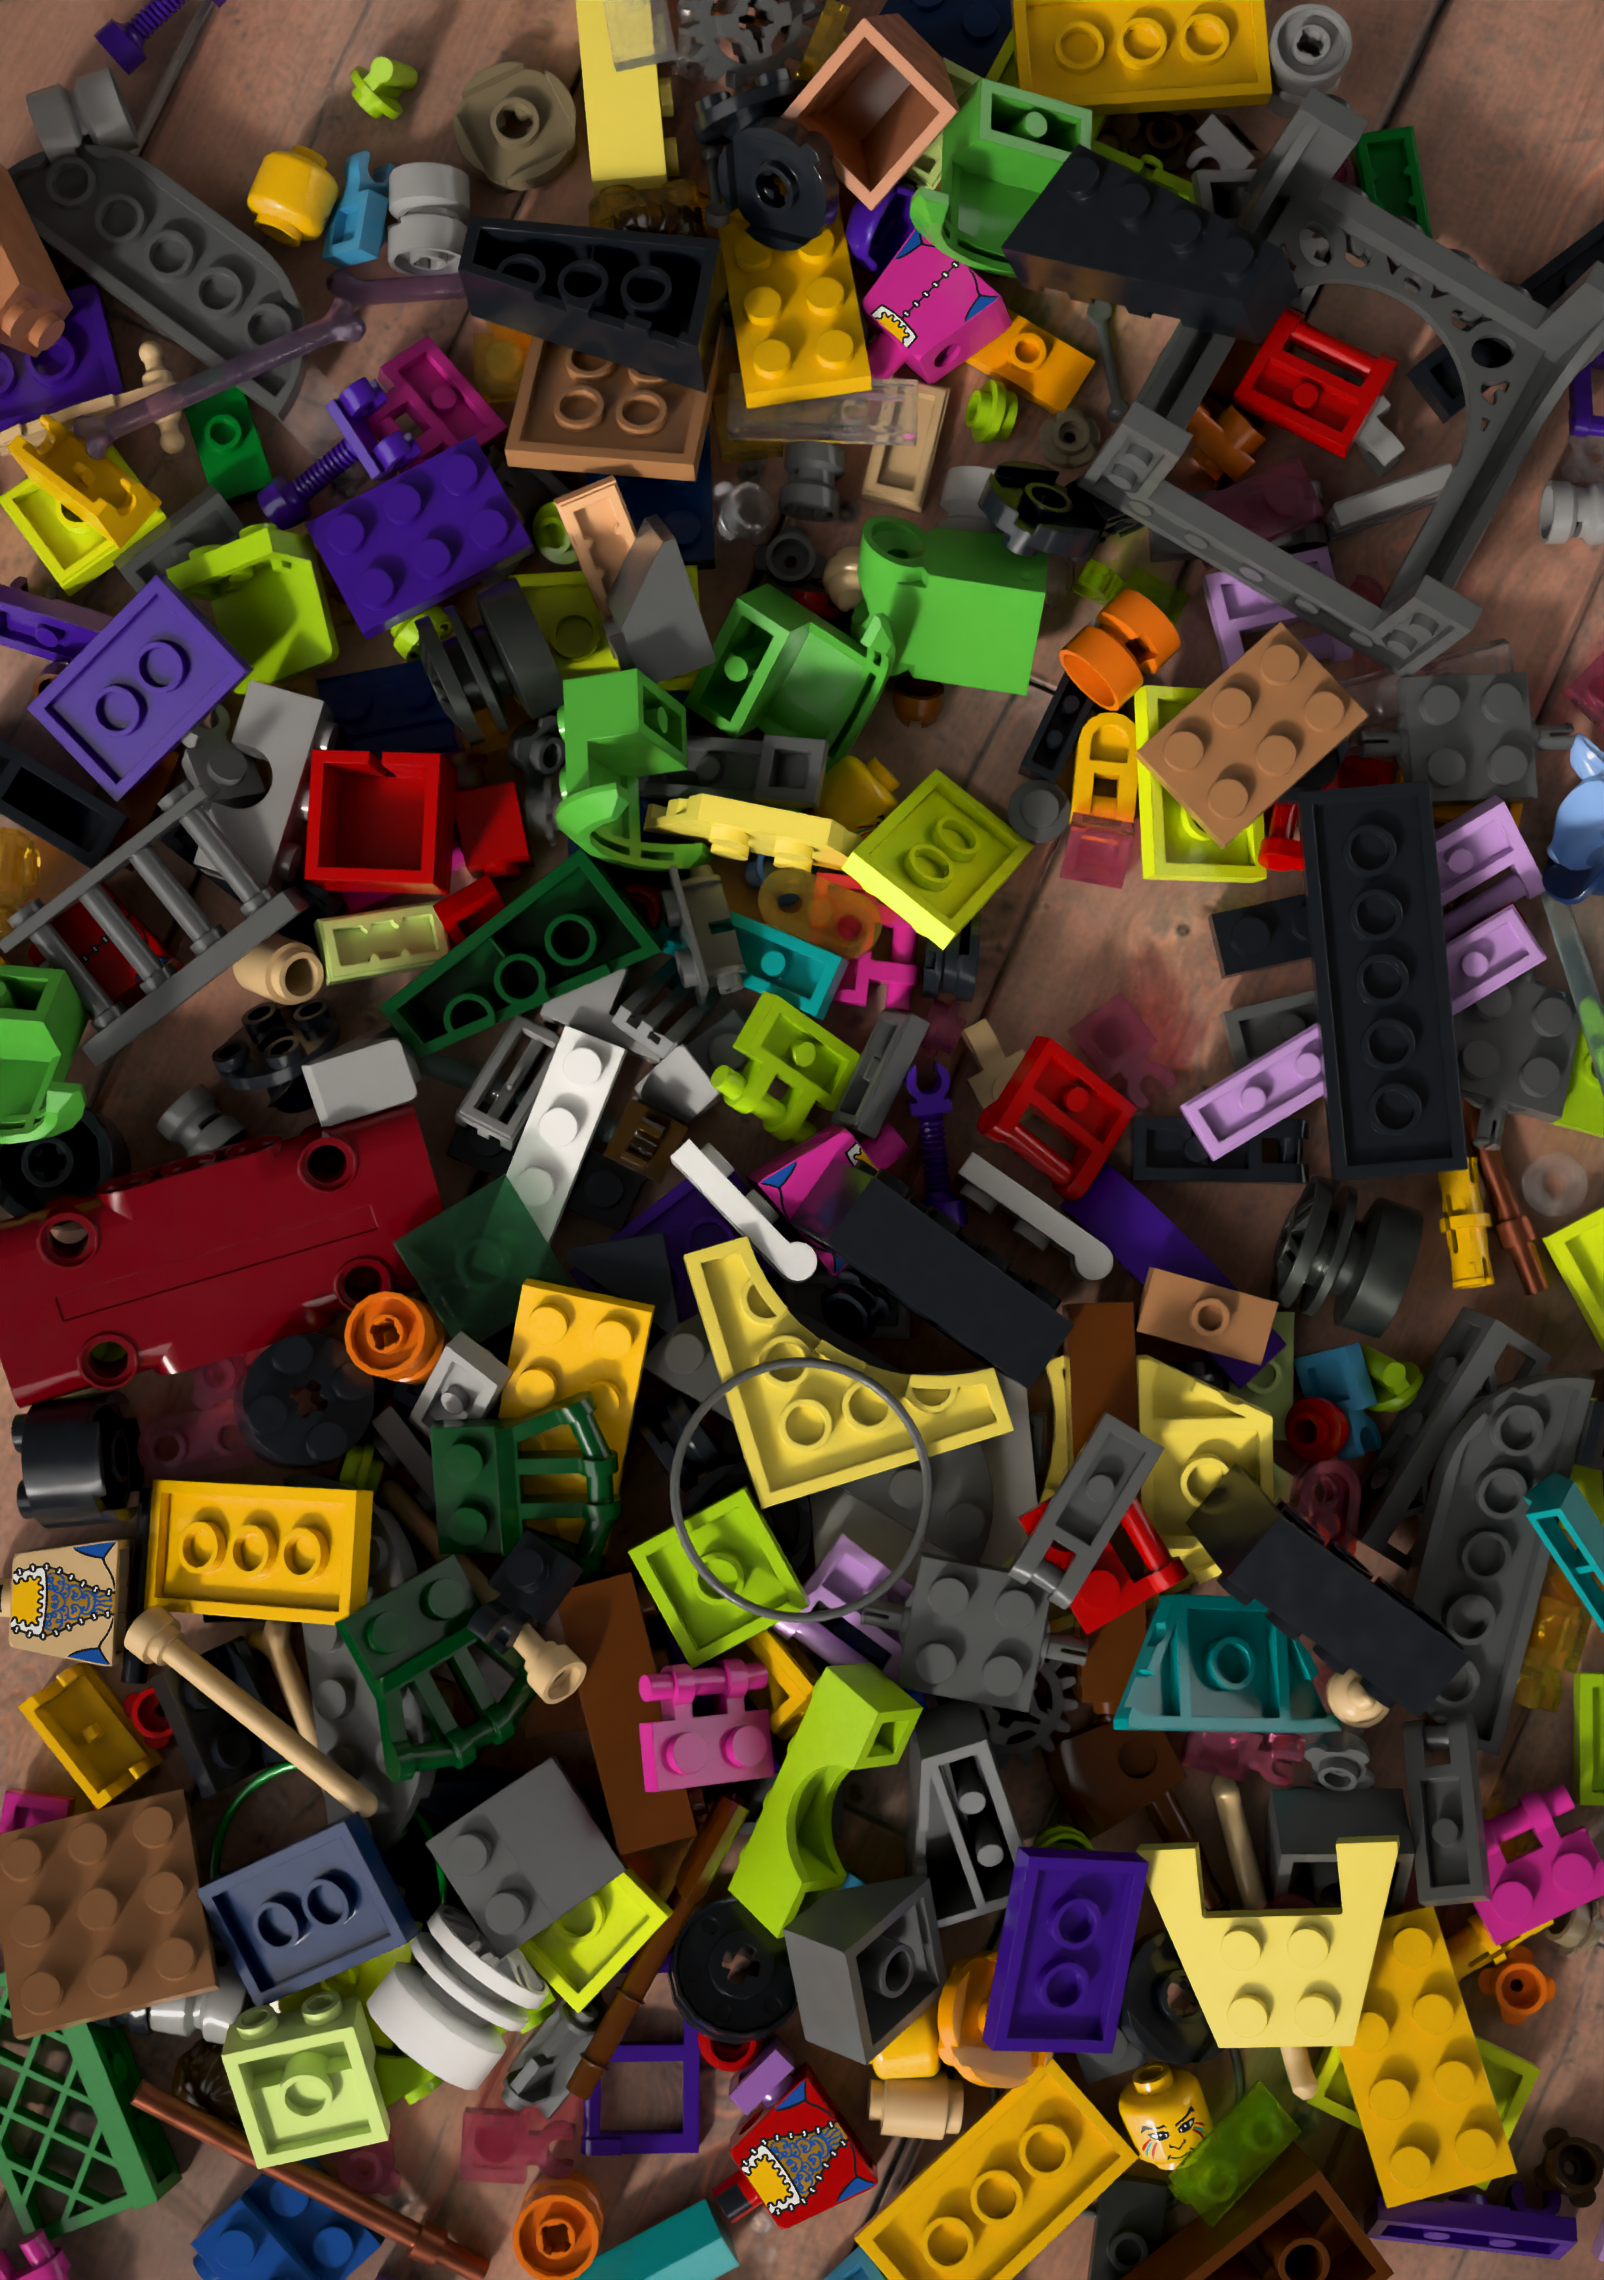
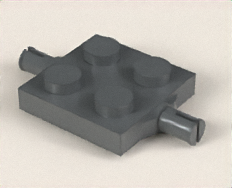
[1357,672,1575,807]
[1453,942,1585,1151]
[860,1552,1089,1713]

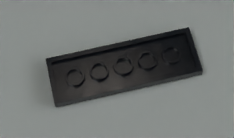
[1296,780,1468,1182]

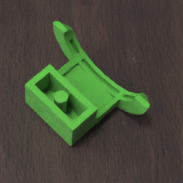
[910,77,1092,279]
[683,583,896,814]
[555,668,714,872]
[0,964,90,1144]

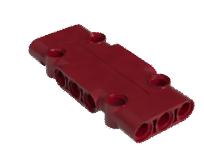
[0,1103,463,1409]

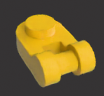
[1069,712,1138,830]

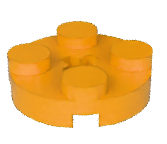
[938,1950,1054,2089]

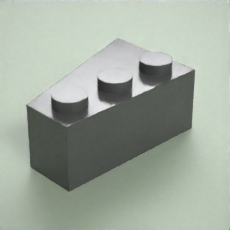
[904,1699,1026,1929]

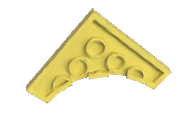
[683,1236,1014,1510]

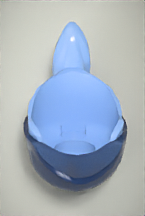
[1542,733,1604,905]

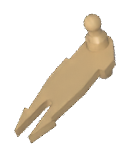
[0,340,185,457]

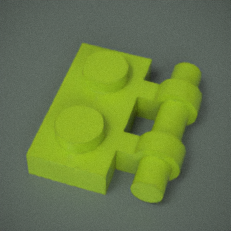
[710,991,861,1144]

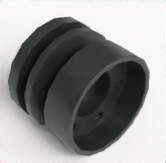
[414,577,564,747]
[1269,1175,1424,1338]

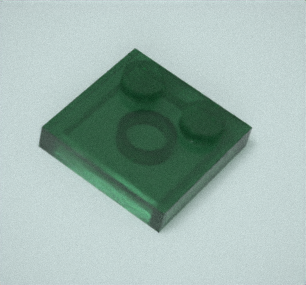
[392,1174,573,1344]

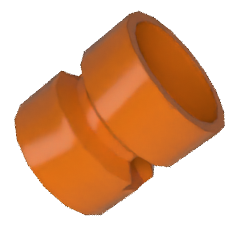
[1059,588,1181,711]
[344,1291,456,1385]
[512,2169,605,2280]

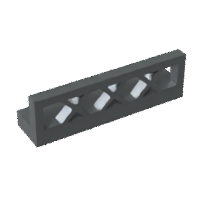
[1331,1306,1552,1572]

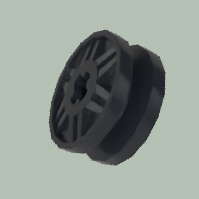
[667,1895,798,2045]

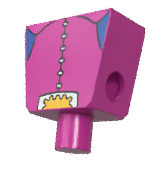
[860,229,1012,387]
[746,1121,909,1277]

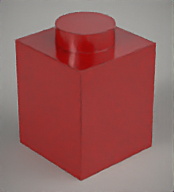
[455,781,535,884]

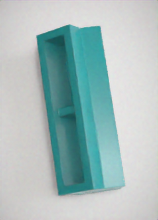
[1523,1471,1604,1634]
[572,2198,739,2280]

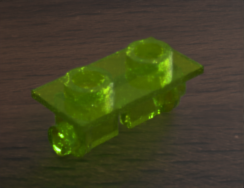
[1168,2081,1301,2228]

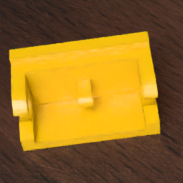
[7,414,162,549]
[715,1625,823,1740]
[18,1662,166,1810]

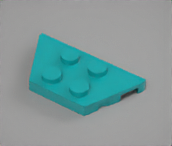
[1113,1594,1341,1734]

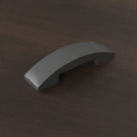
[638,735,830,809]

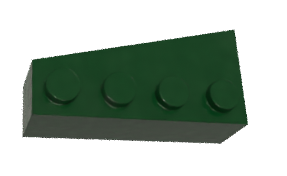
[379,848,669,1058]

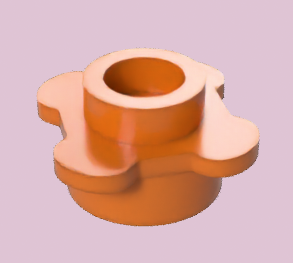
[1476,1944,1556,2025]

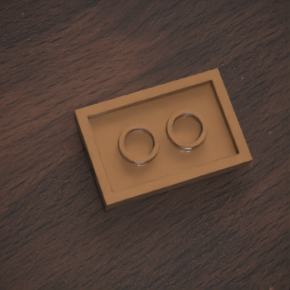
[1135,621,1369,850]

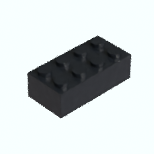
[788,1159,1074,1390]

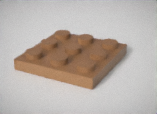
[504,317,726,482]
[0,1788,220,2040]

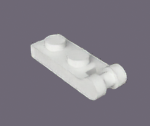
[670,1139,817,1284]
[955,1152,1113,1282]

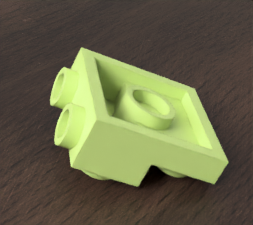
[221,1991,391,2169]

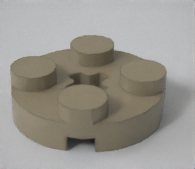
[453,61,579,194]

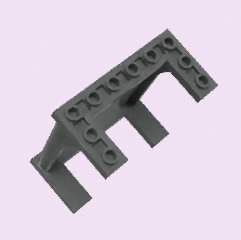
[1078,87,1604,678]

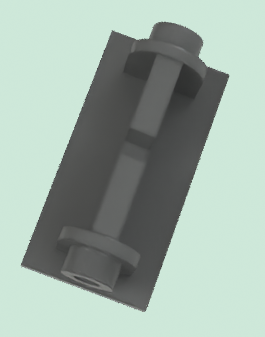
[659,865,747,1006]
[502,1994,609,2120]

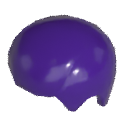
[845,180,918,277]

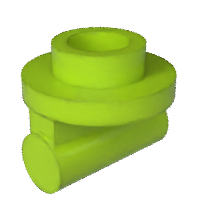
[350,56,418,120]
[533,492,578,564]
[1360,1345,1423,1412]

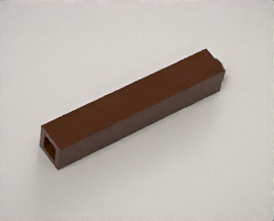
[1062,1302,1147,1714]

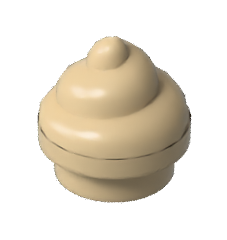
[822,546,863,612]
[1325,1668,1390,1728]

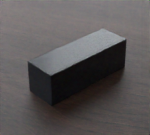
[1018,671,1094,784]

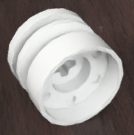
[366,1904,550,2090]

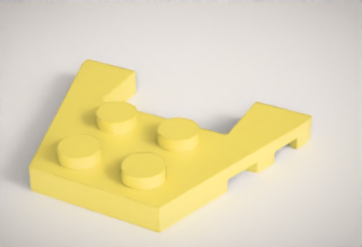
[1136,1835,1400,2048]

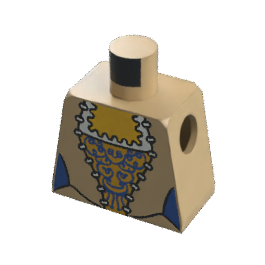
[0,1537,133,1666]

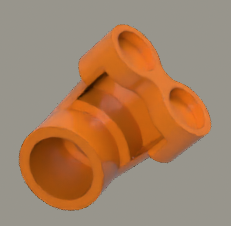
[1185,401,1266,482]

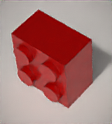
[304,749,457,895]

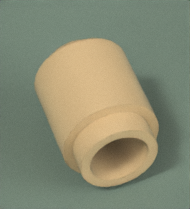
[233,933,324,1005]
[866,2071,964,2140]

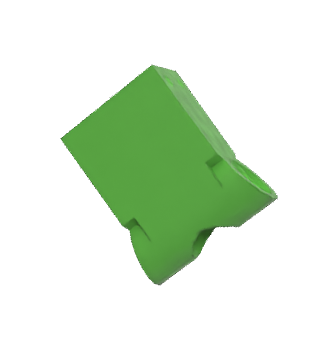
[849,515,1048,696]

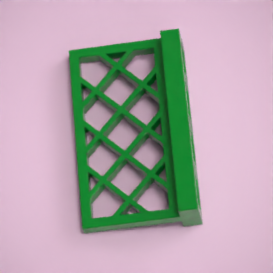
[0,1970,183,2241]

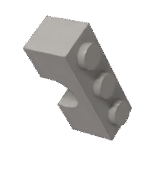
[193,680,339,894]

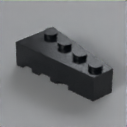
[1001,143,1299,344]
[458,216,728,393]
[1185,1463,1471,1717]

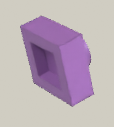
[728,2034,794,2115]

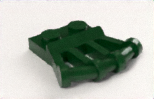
[430,1391,621,1579]
[334,1554,537,1783]

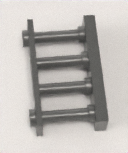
[0,780,311,1067]

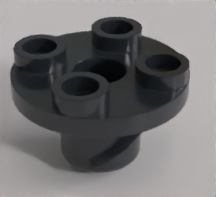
[693,68,809,183]
[212,998,341,1114]

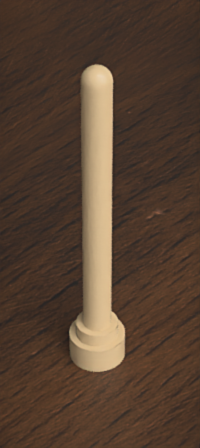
[378,1479,587,1704]
[124,1605,378,1818]

